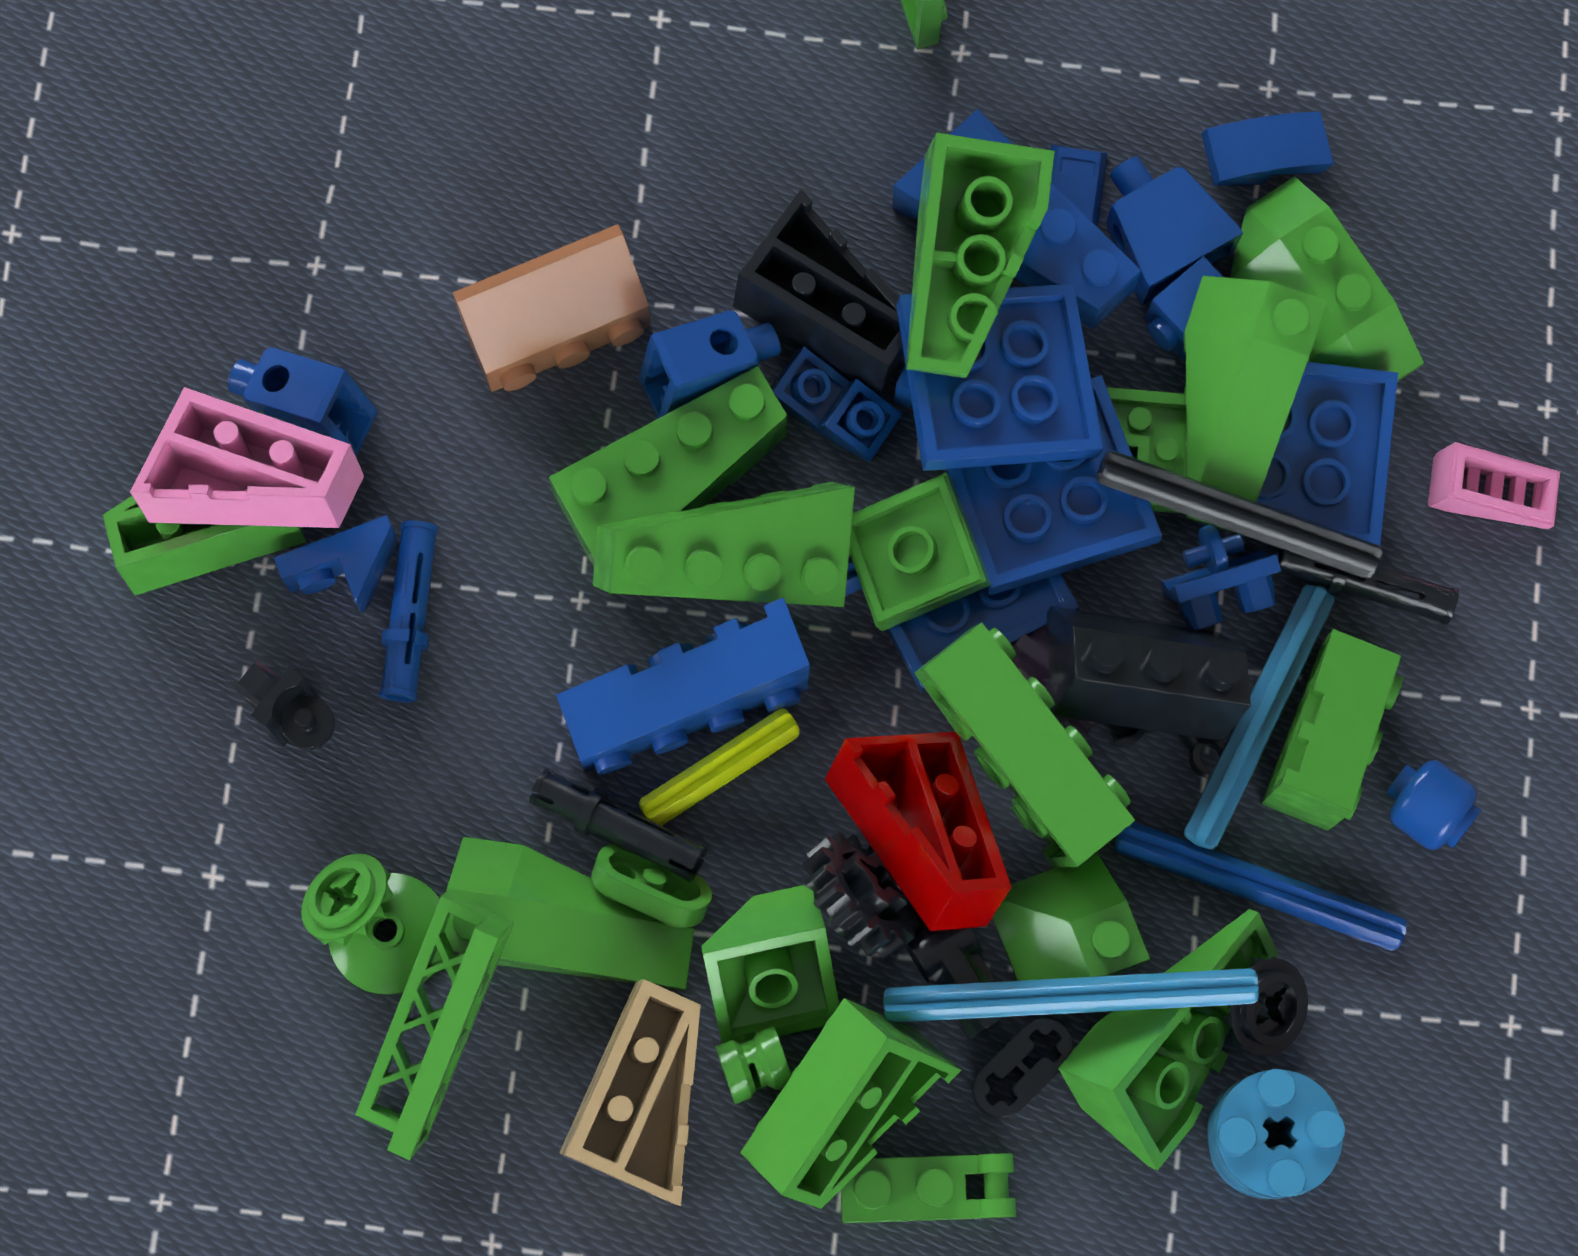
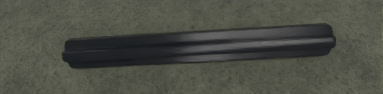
[1097,450,1383,578]

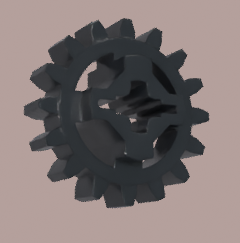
[802,831,920,959]

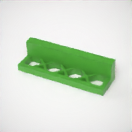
[355,891,514,1161]

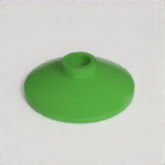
[328,873,442,995]

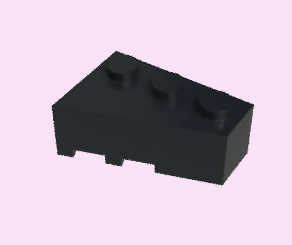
[733,189,905,396]

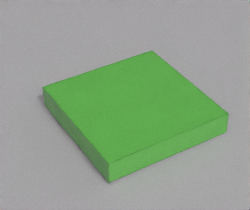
[849,473,991,631]

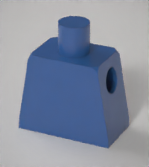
[1106,156,1243,306]
[638,310,781,419]
[228,347,378,457]

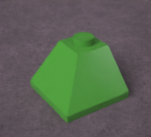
[992,853,1150,981]
[701,885,839,1044]

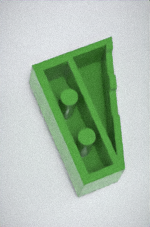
[740,998,962,1209]

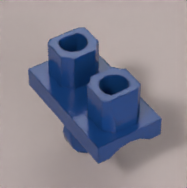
[1161,524,1281,630]

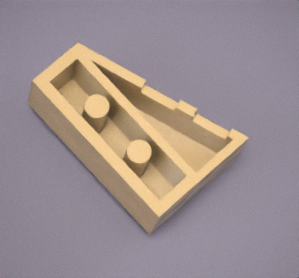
[559,979,701,1206]

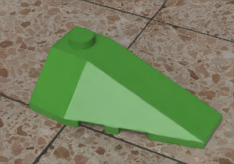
[906,133,1055,378]
[1184,276,1327,536]

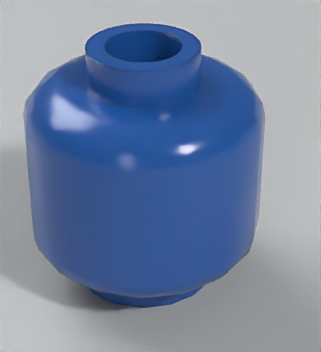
[1386,760,1482,850]

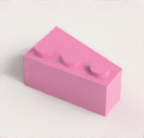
[130,387,364,528]

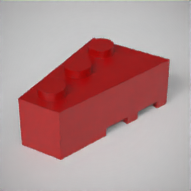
[824,732,1012,931]

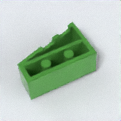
[102,410,306,595]
[1261,629,1403,831]

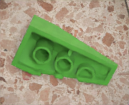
[437,837,694,991]
[1058,909,1278,1170]

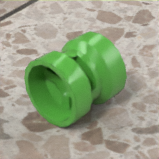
[715,1026,791,1104]

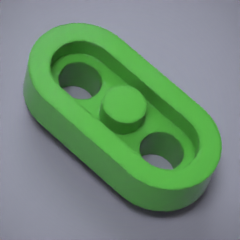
[591,843,712,928]

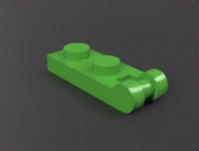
[841,1153,1017,1224]

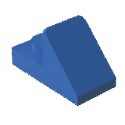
[274,515,398,614]

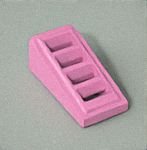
[1428,442,1560,529]

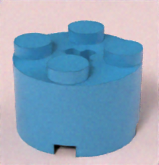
[1207,1069,1345,1199]

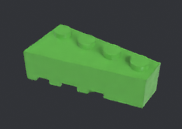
[549,366,787,596]
[593,482,855,607]
[914,623,1135,868]

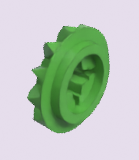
[301,854,394,946]

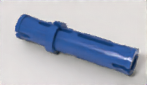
[379,520,439,703]

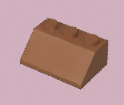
[452,224,651,392]

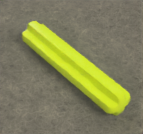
[639,708,800,826]

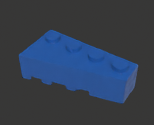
[892,109,1141,329]
[556,597,810,775]

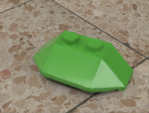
[1230,176,1424,382]

